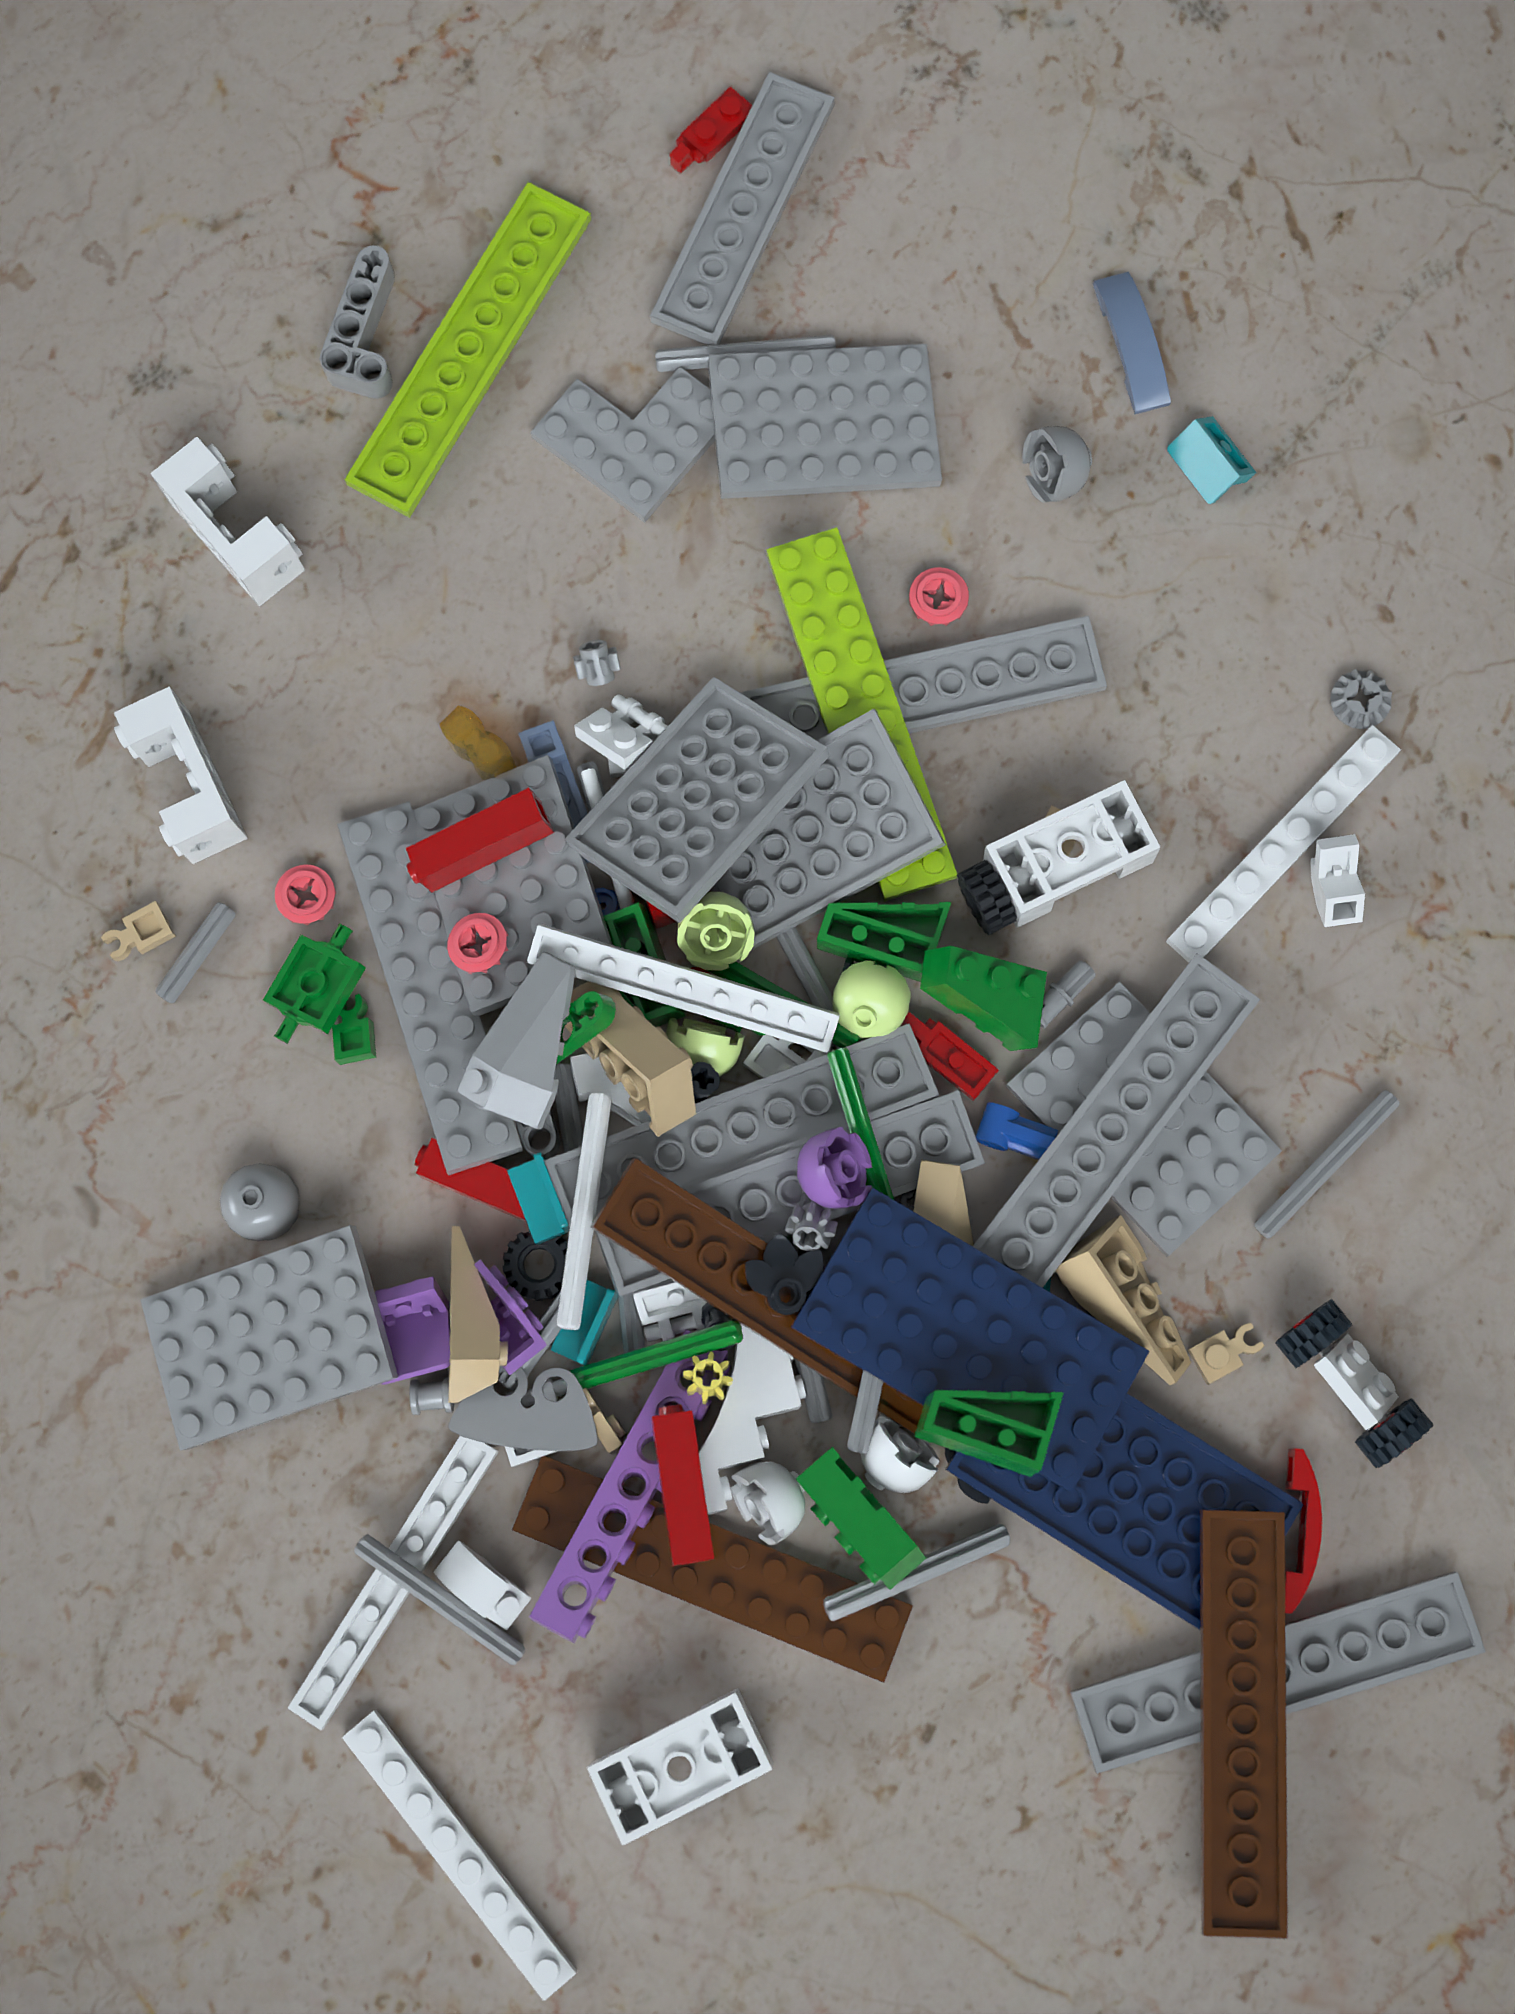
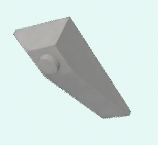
[457,952,576,1129]

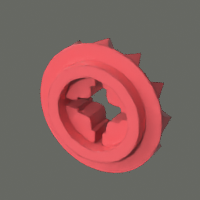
[909,567,969,626]
[275,865,337,925]
[447,913,509,974]

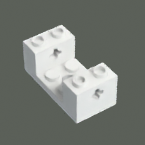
[150,437,305,607]
[114,686,248,864]
[983,780,1161,928]
[587,1688,774,1846]

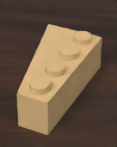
[565,981,696,1137]

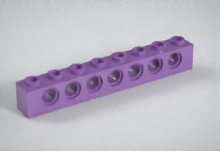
[529,1330,731,1643]

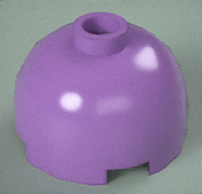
[797,1127,872,1209]

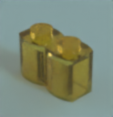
[440,705,517,781]

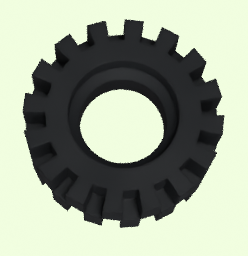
[957,860,1017,935]
[502,1229,568,1301]

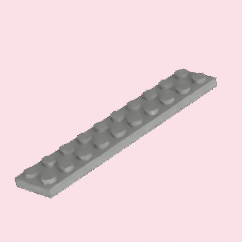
[739,616,1107,741]
[337,801,523,1175]
[973,953,1260,1288]
[544,1024,939,1229]
[592,1090,985,1297]
[1070,1572,1486,1774]

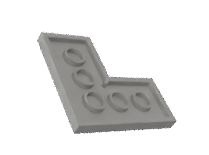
[531,367,715,523]

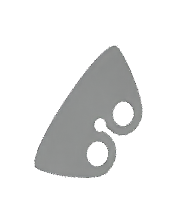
[448,1366,598,1451]

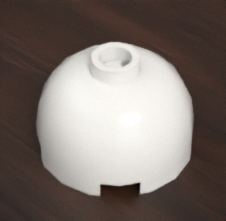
[860,1414,940,1493]
[731,1461,805,1545]

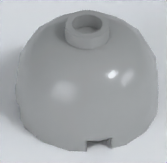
[1022,426,1092,503]
[220,1163,300,1241]

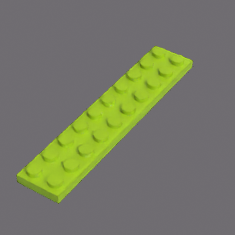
[344,182,591,518]
[766,527,957,902]

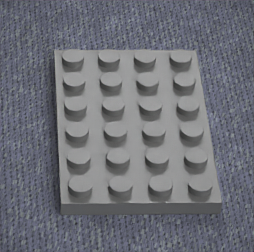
[708,344,942,499]
[564,677,830,923]
[710,709,946,950]
[413,755,613,1016]
[1006,982,1282,1257]
[140,1225,399,1451]

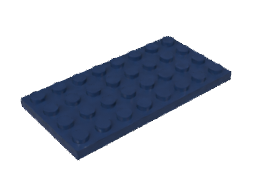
[791,1187,1150,1493]
[945,1394,1304,1631]

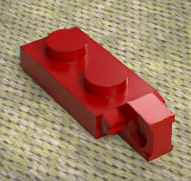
[669,86,753,174]
[900,1012,999,1101]

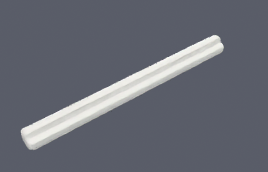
[557,1093,612,1330]

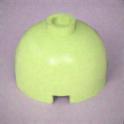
[677,891,755,971]
[833,961,911,1040]
[666,1018,745,1077]

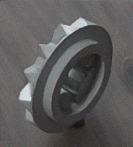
[1330,669,1392,729]

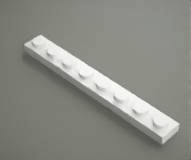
[1166,725,1401,963]
[527,923,840,1053]
[288,1436,499,1730]
[342,1710,577,2001]

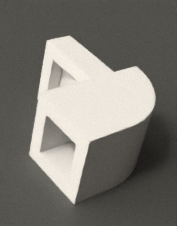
[1311,834,1365,927]
[433,1540,531,1631]

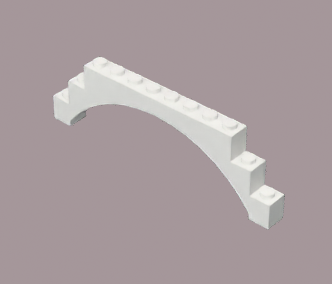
[570,1053,806,1515]

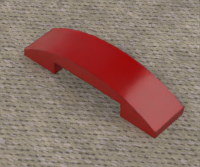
[1285,1448,1322,1614]

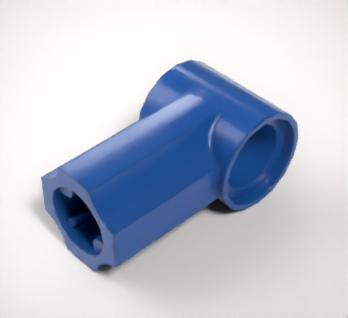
[975,1102,1058,1160]

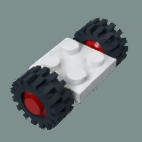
[1275,1299,1433,1469]

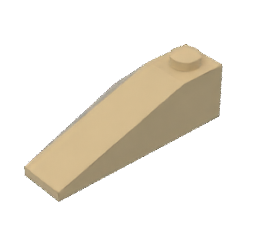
[913,1159,974,1247]
[1056,1215,1191,1385]
[448,1226,508,1403]

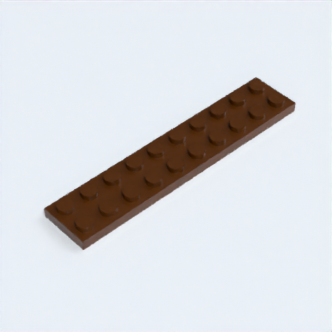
[590,1158,923,1440]
[512,1456,913,1683]
[1200,1510,1288,1939]

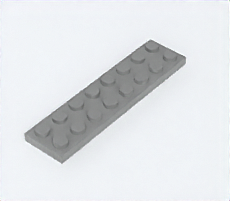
[650,72,835,345]

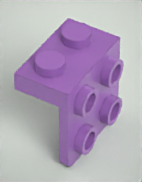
[474,1260,547,1375]
[375,1276,451,1385]

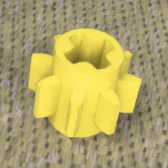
[683,1351,733,1405]

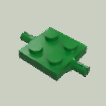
[263,923,366,1044]

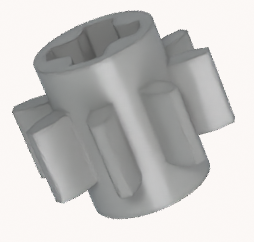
[573,640,621,686]
[785,1201,838,1252]

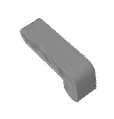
[320,245,395,399]

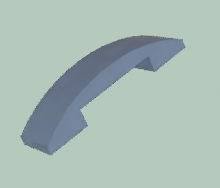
[1093,272,1171,415]
[518,720,589,863]

